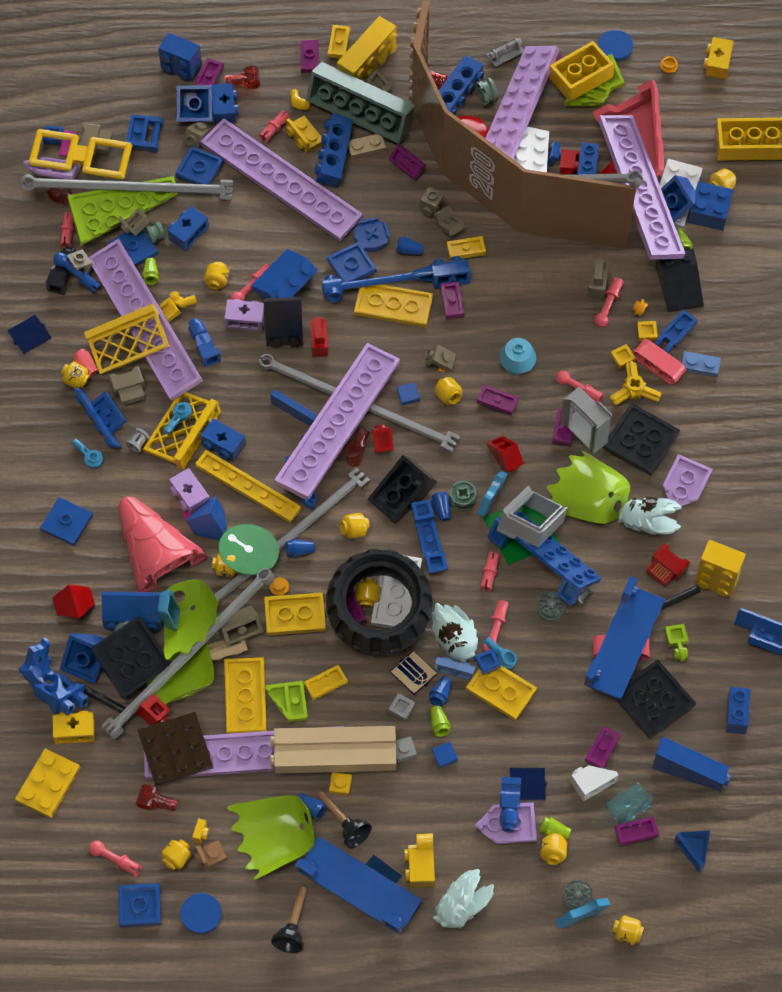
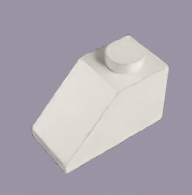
[570,765,619,802]

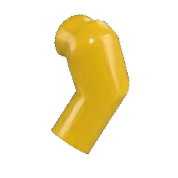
[290,89,310,111]
[169,291,197,308]

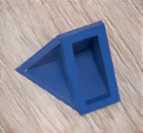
[185,496,227,540]
[674,830,710,873]

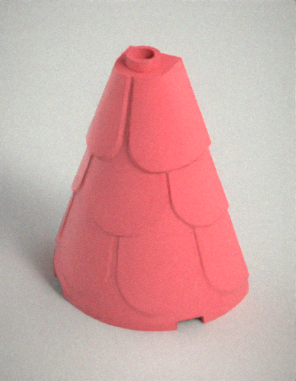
[593,79,664,179]
[118,496,208,592]

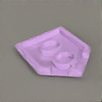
[23,157,81,179]
[663,454,713,506]
[475,802,537,844]

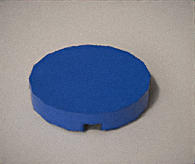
[598,30,633,62]
[354,218,390,252]
[180,893,222,935]

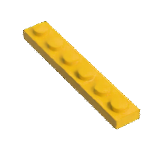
[195,450,301,523]

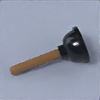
[317,791,372,848]
[271,886,307,953]

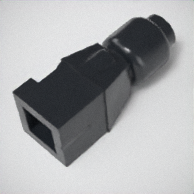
[46,246,76,295]

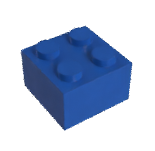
[158,32,202,82]
[688,181,733,231]

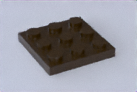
[138,712,213,786]

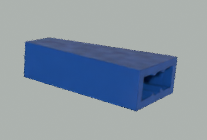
[652,737,731,791]

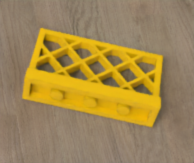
[84,304,170,375]
[143,392,221,470]

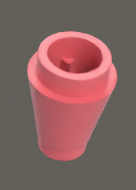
[72,348,98,377]

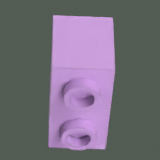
[225,299,264,331]
[169,468,210,515]

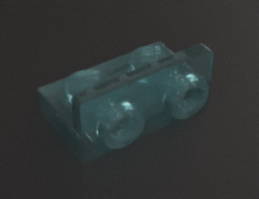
[605,782,654,824]

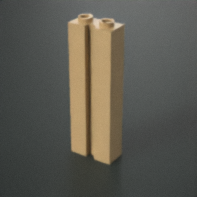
[270,726,396,774]

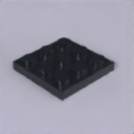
[602,403,680,476]
[90,615,171,698]
[613,659,696,739]

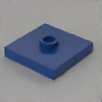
[175,146,224,184]
[108,230,158,267]
[327,242,377,283]
[40,497,93,546]
[119,883,161,927]

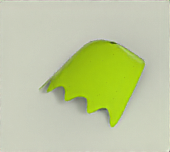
[547,451,630,524]
[164,579,219,660]
[146,641,214,704]
[227,795,315,880]

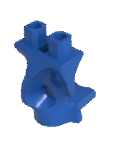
[19,637,89,716]

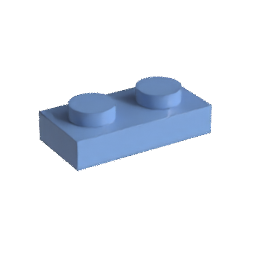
[682,351,721,377]
[435,657,475,681]

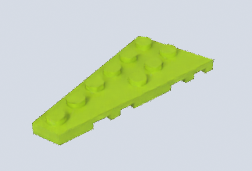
[67,176,178,246]

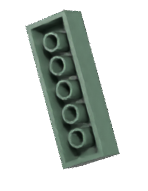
[306,62,416,144]

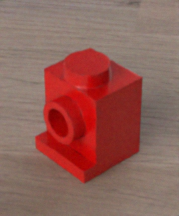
[559,149,580,175]
[136,694,170,726]

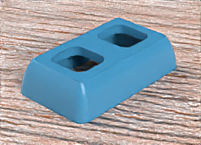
[158,590,180,631]

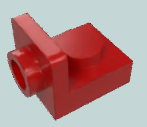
[371,424,394,453]

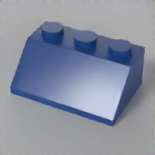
[250,249,318,300]
[102,592,163,632]

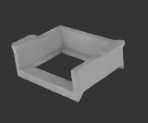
[560,387,612,454]
[497,485,568,548]

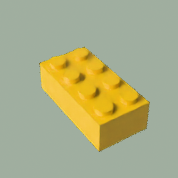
[337,16,397,81]
[715,117,782,161]

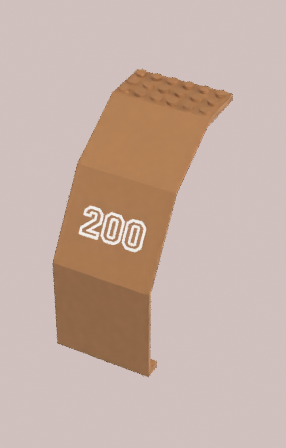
[409,1,637,249]

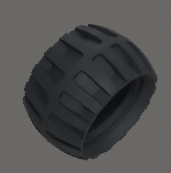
[326,548,433,656]

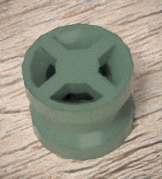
[145,221,166,243]

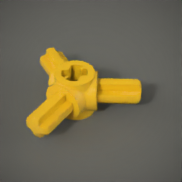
[610,361,661,405]

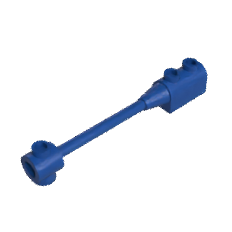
[321,256,471,302]

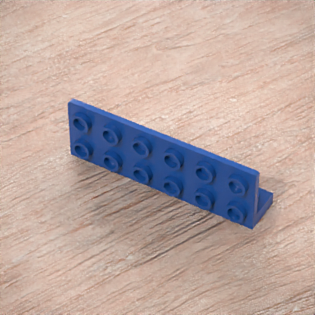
[487,511,601,606]
[584,576,665,700]
[295,837,422,935]

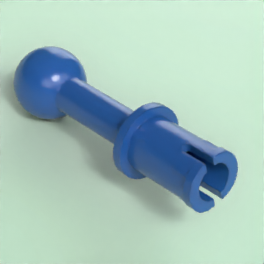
[53,252,100,293]

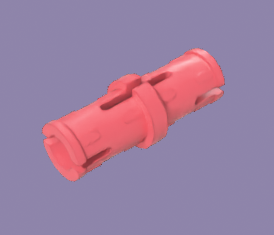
[259,110,290,143]
[60,211,75,248]
[480,552,500,592]

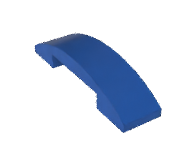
[411,499,448,574]

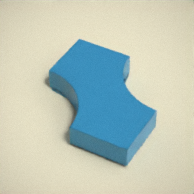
[478,471,508,516]
[556,898,611,928]

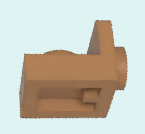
[194,840,227,870]

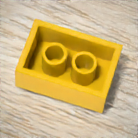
[549,41,614,102]
[695,539,746,598]

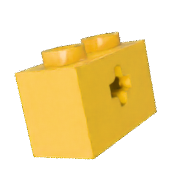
[703,37,734,79]
[53,711,95,745]

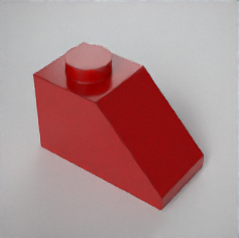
[486,435,524,472]

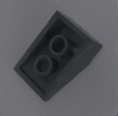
[655,249,704,312]
[264,297,303,347]
[368,455,437,523]

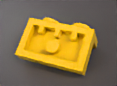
[285,116,323,154]

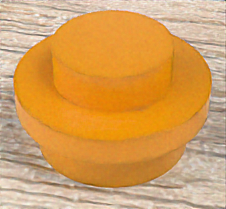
[660,56,678,73]
[632,299,648,317]
[270,577,289,596]

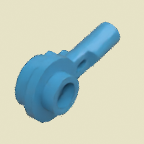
[163,402,192,435]
[72,438,103,468]
[483,636,517,670]

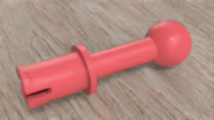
[230,263,270,301]
[594,277,624,327]
[556,370,604,403]
[483,600,509,652]
[89,841,142,877]

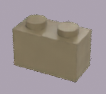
[218,606,263,646]

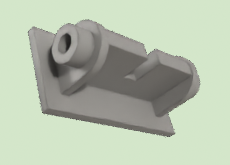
[486,38,524,68]

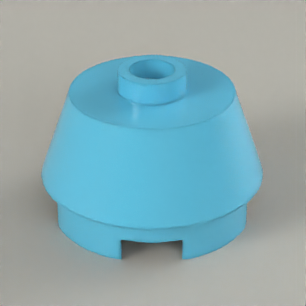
[499,338,537,375]

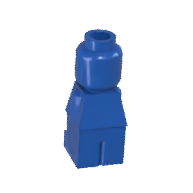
[188,318,221,368]
[499,777,521,833]

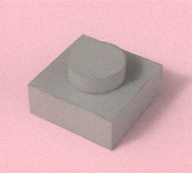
[388,693,416,721]
[396,736,417,763]

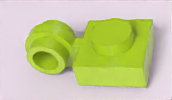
[664,624,689,662]

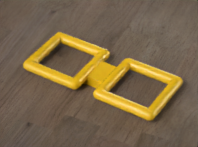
[28,129,132,179]

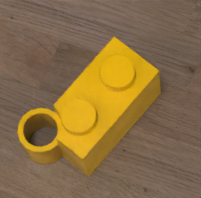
[404,833,435,888]

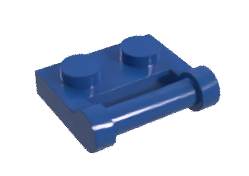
[126,114,164,153]

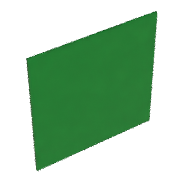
[484,505,560,565]

